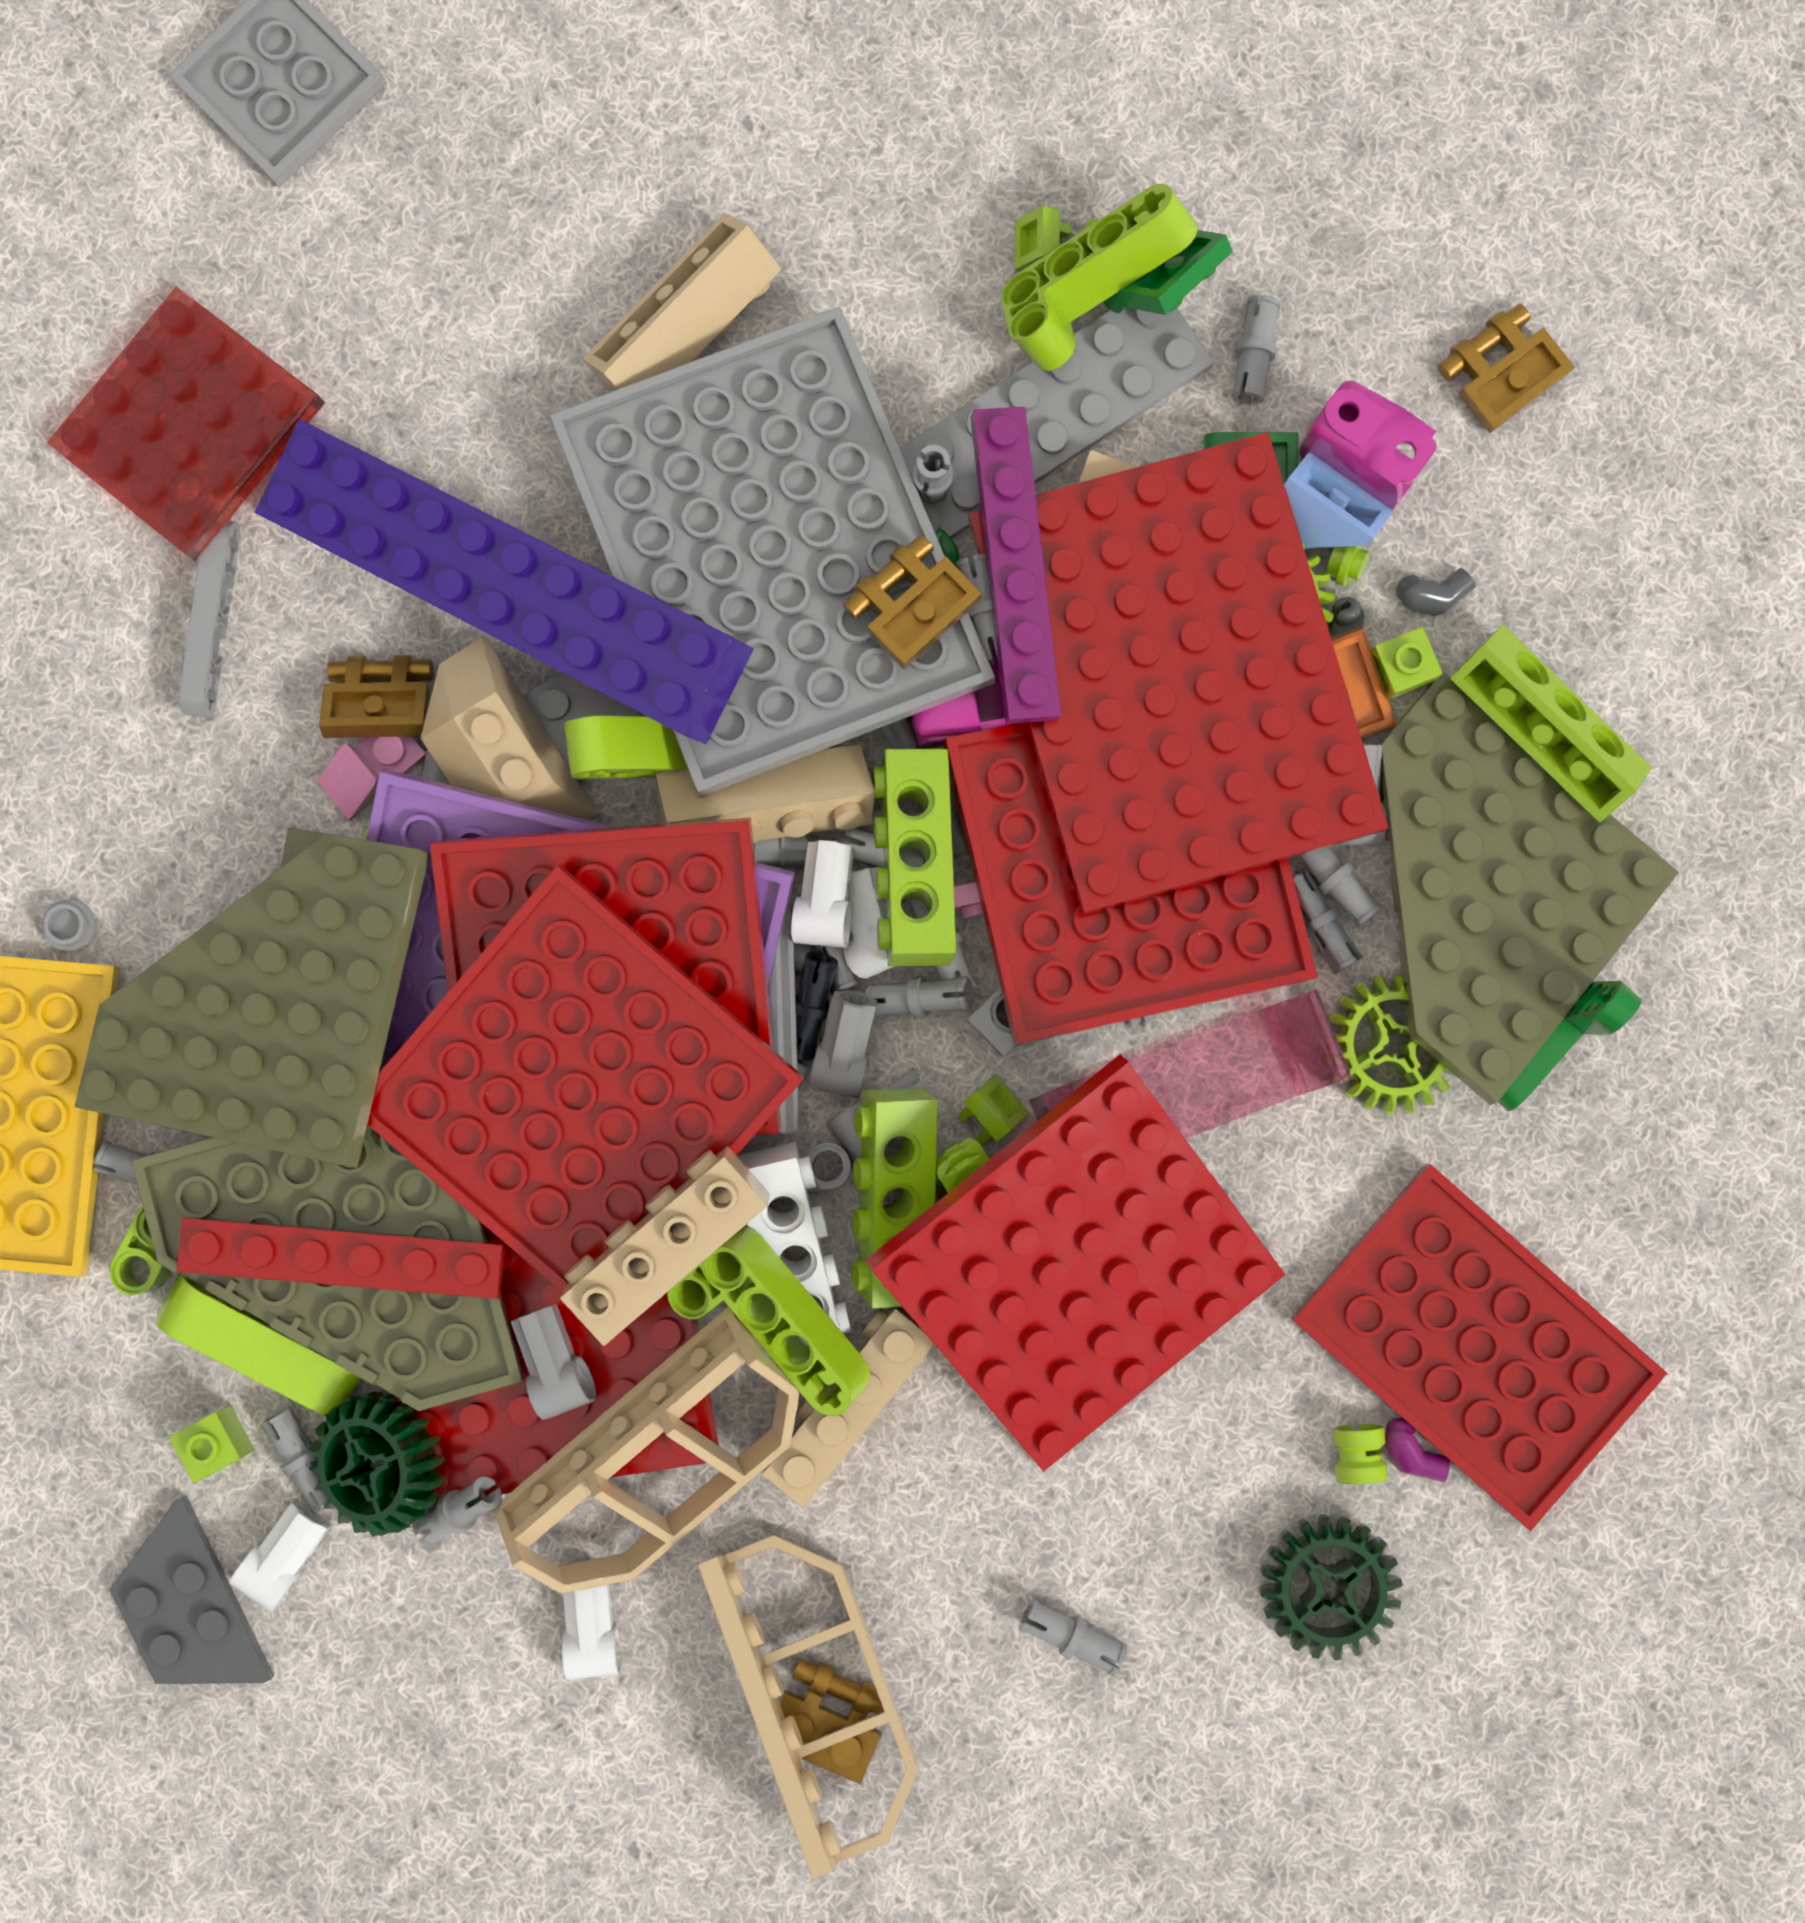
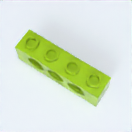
[1450,624,1652,823]
[872,749,956,966]
[851,1088,938,1309]

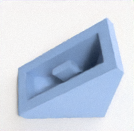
[1284,451,1394,548]

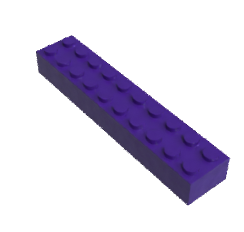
[254,419,754,744]

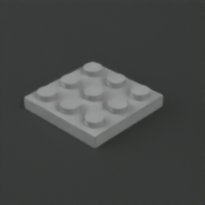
[168,0,387,188]

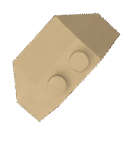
[421,636,598,820]

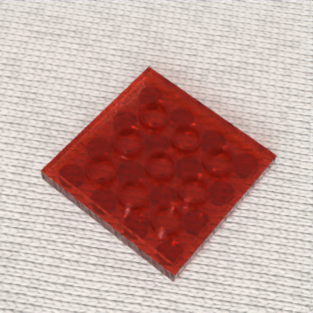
[47,286,326,562]

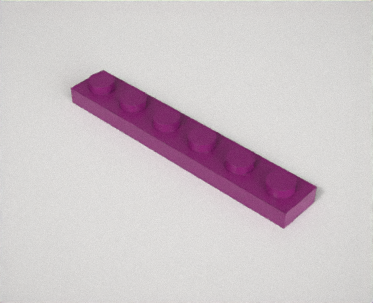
[970,406,1061,724]

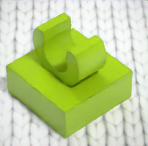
[1014,205,1073,271]
[958,1074,1029,1144]

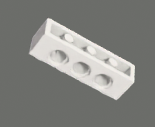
[737,1142,852,1346]

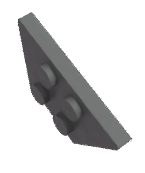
[110,1496,274,1684]

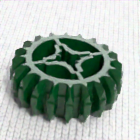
[308,1391,446,1537]
[1258,1514,1403,1660]

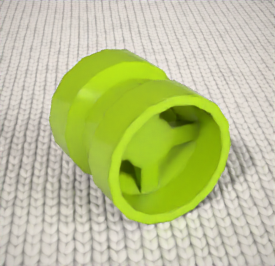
[1332,1424,1388,1484]

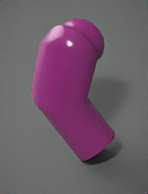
[1383,1418,1450,1482]

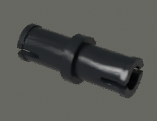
[795,952,838,1061]

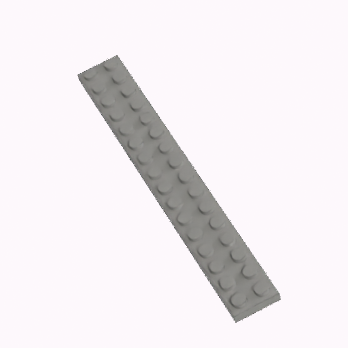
[523,307,1215,783]

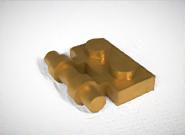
[1437,304,1575,434]
[842,535,982,669]
[319,655,433,738]
[780,1658,896,1784]

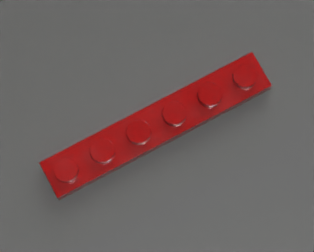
[176,1218,505,1299]

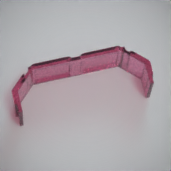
[1028,989,1351,1139]

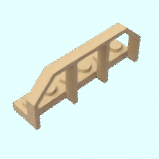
[493,1306,800,1594]
[697,1534,920,1880]

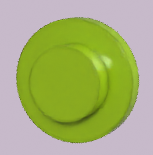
[1327,546,1370,587]

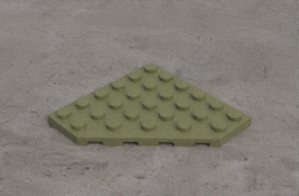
[1380,672,1679,1105]
[74,833,430,1168]
[131,1125,525,1411]

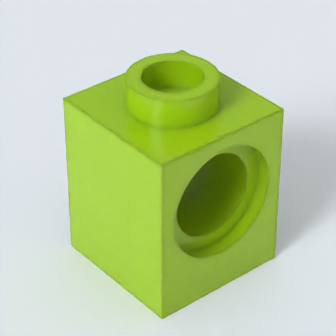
[1371,626,1443,701]
[169,1405,255,1484]

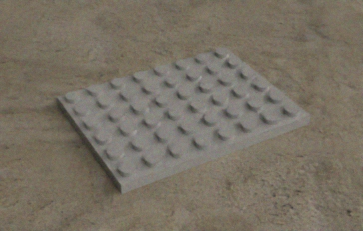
[549,306,995,797]

